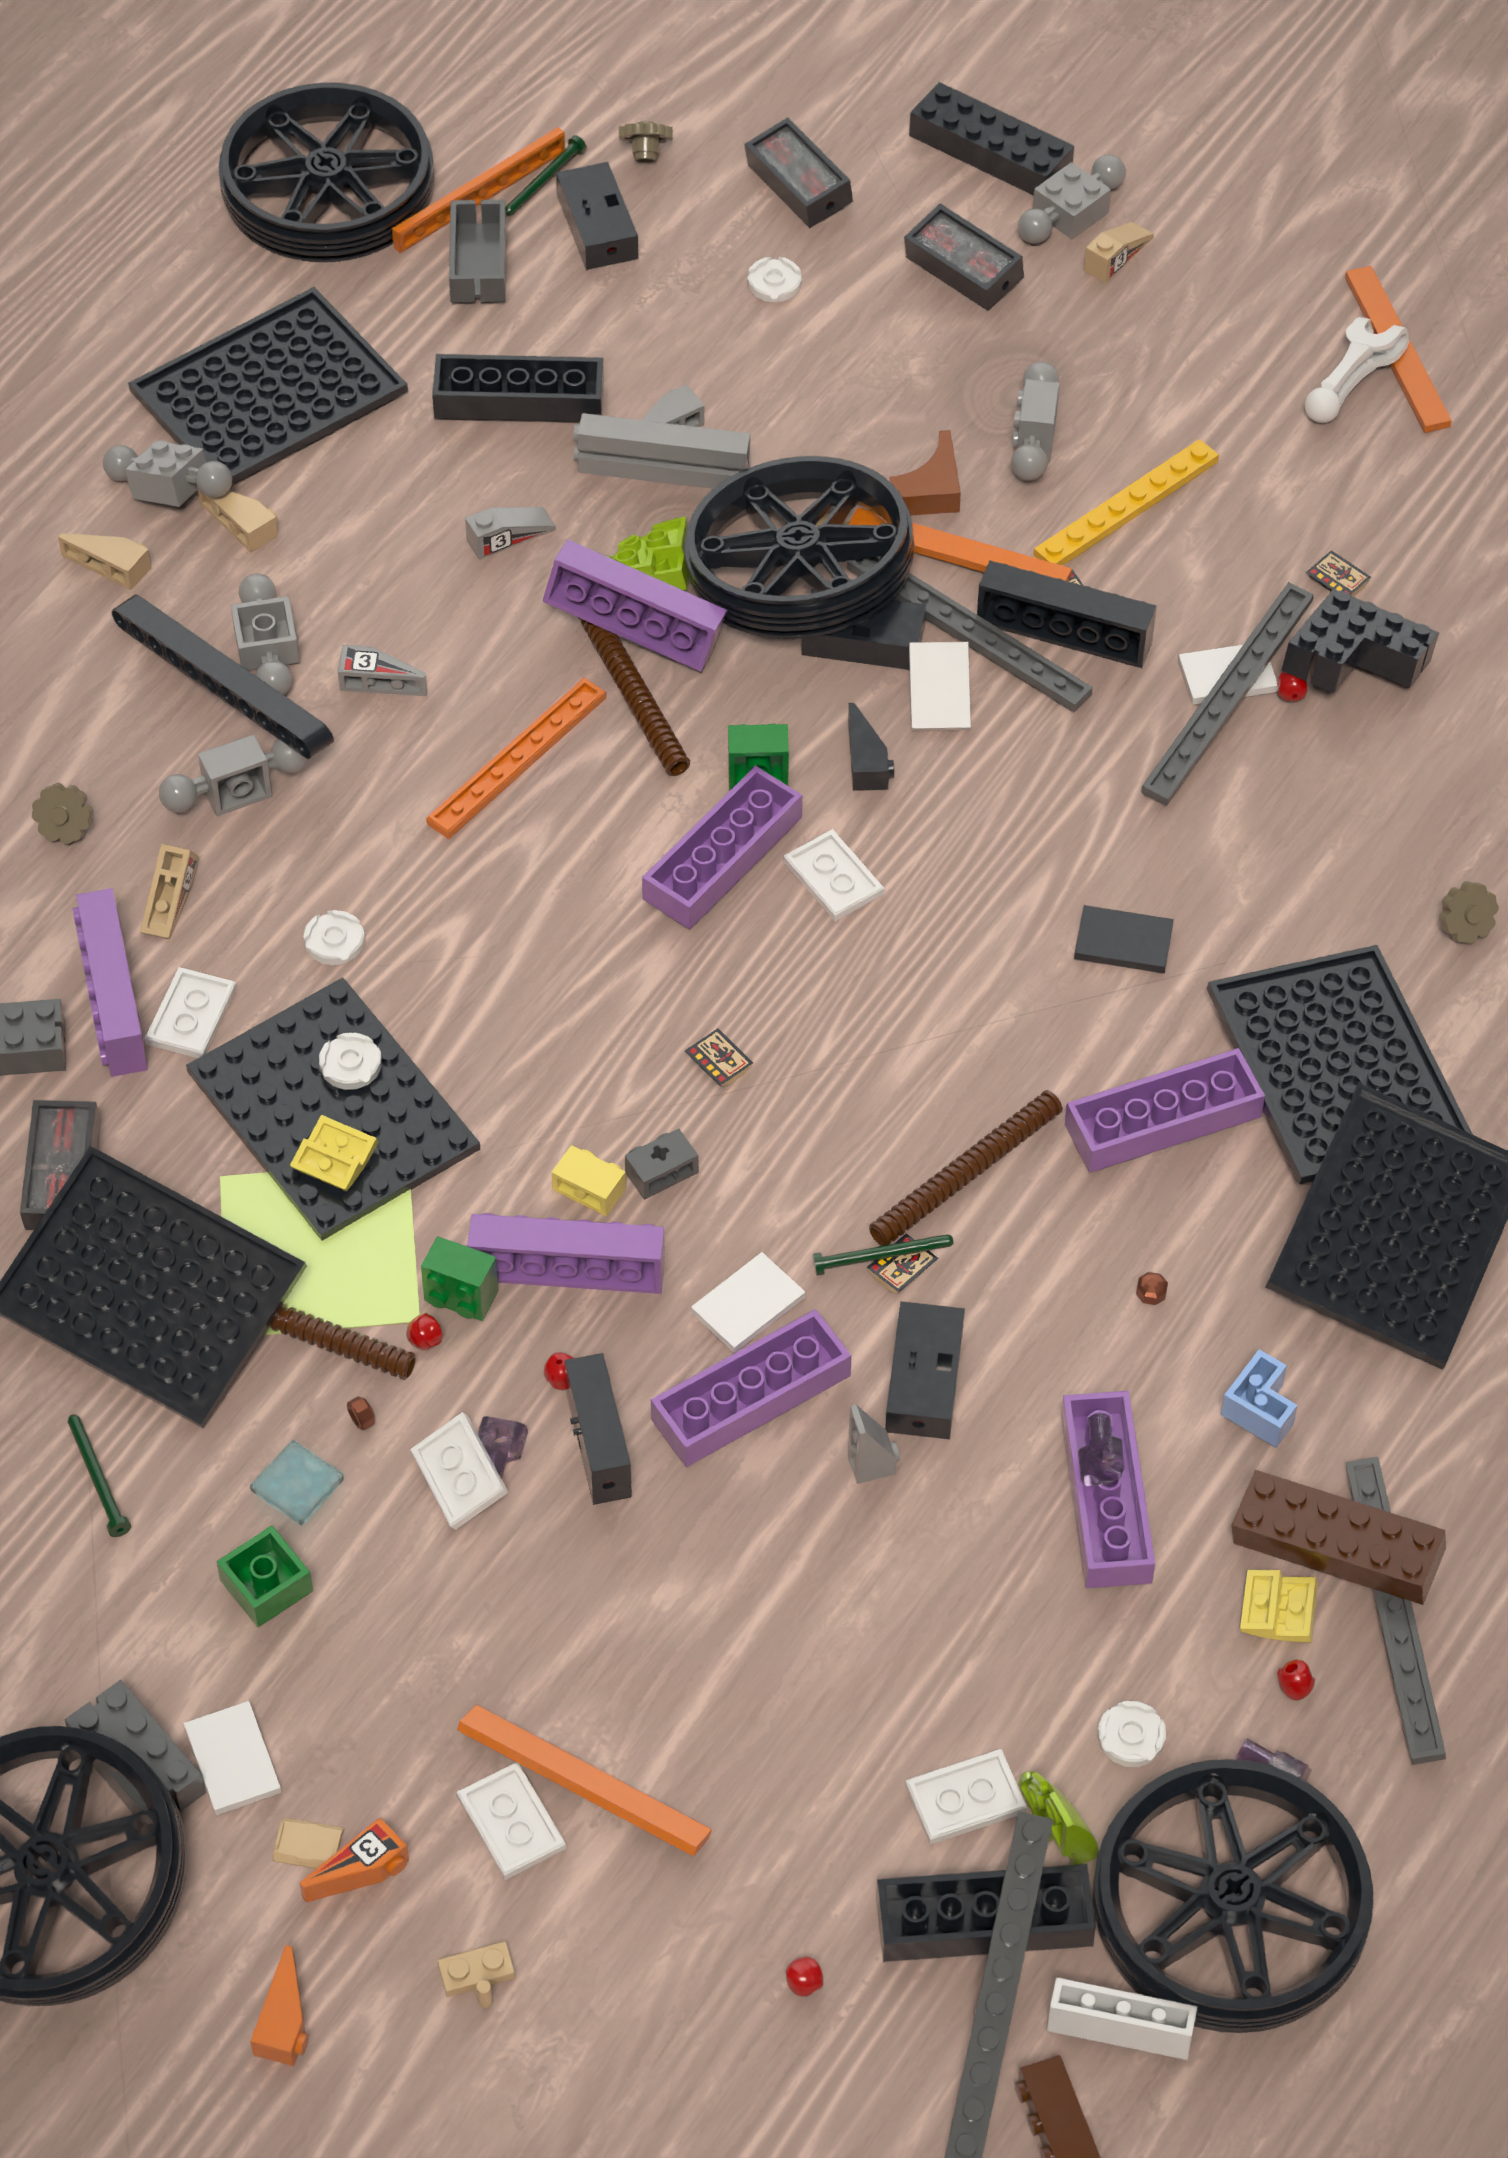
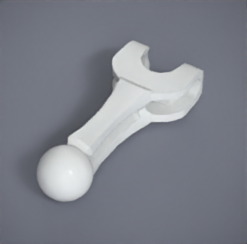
[1305,317,1409,423]

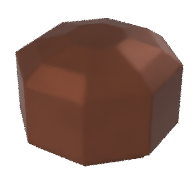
[1136,1272,1168,1305]
[346,1396,375,1430]

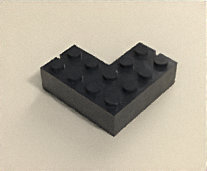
[1281,589,1439,693]

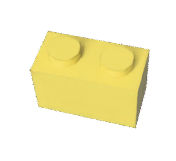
[551,1145,626,1216]

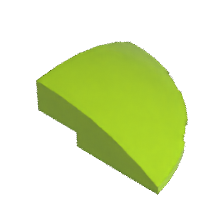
[605,516,688,590]
[1018,1771,1099,1865]

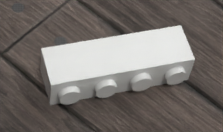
[1047,1977,1197,2060]

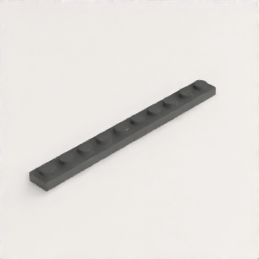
[847,556,1093,712]
[1141,582,1314,806]
[1346,1457,1446,1765]
[945,1812,1053,2158]

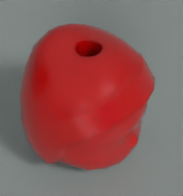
[1277,672,1308,702]
[406,1313,443,1350]
[544,1352,573,1390]
[1277,1660,1315,1701]
[785,1956,824,1997]

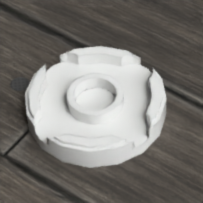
[747,257,802,303]
[304,910,365,965]
[319,1033,381,1090]
[1098,1701,1166,1767]

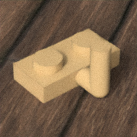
[437,1941,515,2008]

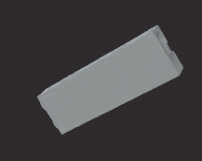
[573,413,750,489]

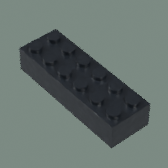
[909,82,1074,196]
[432,354,604,422]
[977,560,1157,668]
[876,1864,1096,1962]

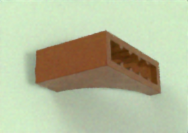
[889,430,961,516]

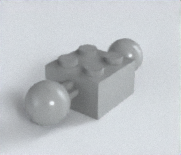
[1018,155,1126,244]
[1011,362,1059,480]
[103,441,232,507]
[231,573,299,695]
[159,734,308,817]

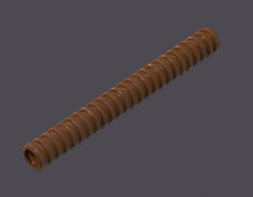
[578,617,690,776]
[869,1090,1063,1246]
[268,1304,416,1380]

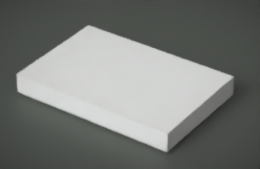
[909,642,971,731]
[1178,645,1278,705]
[783,829,885,922]
[145,967,237,1058]
[691,1252,806,1353]
[410,1412,509,1530]
[184,1701,282,1816]
[905,1749,1027,1845]
[457,1762,566,1880]

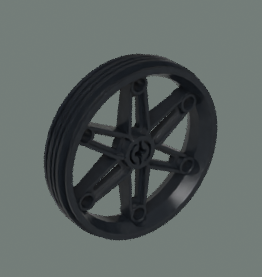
[219,82,434,263]
[685,456,915,639]
[0,1726,187,2006]
[1093,1759,1374,2033]

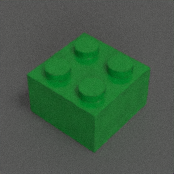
[728,723,789,791]
[421,1236,499,1321]
[216,1525,313,1628]

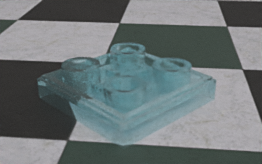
[250,1440,344,1526]

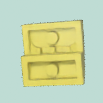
[290,1115,379,1191]
[1240,1570,1318,1643]

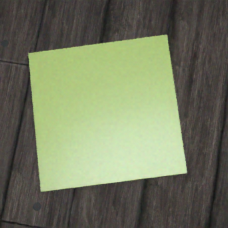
[220,1172,420,1335]

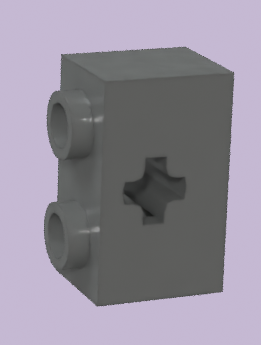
[625,1129,699,1200]

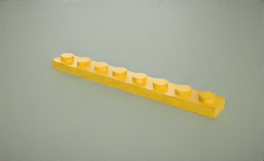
[1033,439,1219,566]

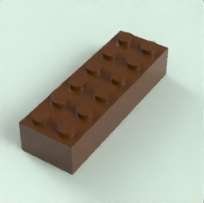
[1231,1470,1446,1605]

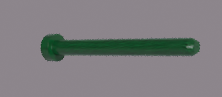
[506,135,587,216]
[813,1234,954,1275]
[67,1414,131,1537]

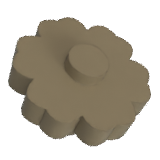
[619,121,673,162]
[32,782,93,844]
[1439,881,1499,944]

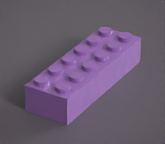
[543,539,727,672]
[642,766,803,930]
[72,888,148,1077]
[1065,1048,1265,1173]
[467,1213,665,1294]
[651,1309,852,1467]
[1061,1391,1155,1588]

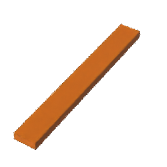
[392,127,565,253]
[1345,266,1452,433]
[848,507,1072,581]
[426,677,606,839]
[457,1704,712,1856]

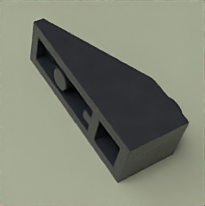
[848,703,894,791]

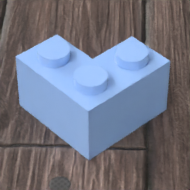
[1221,1349,1298,1448]

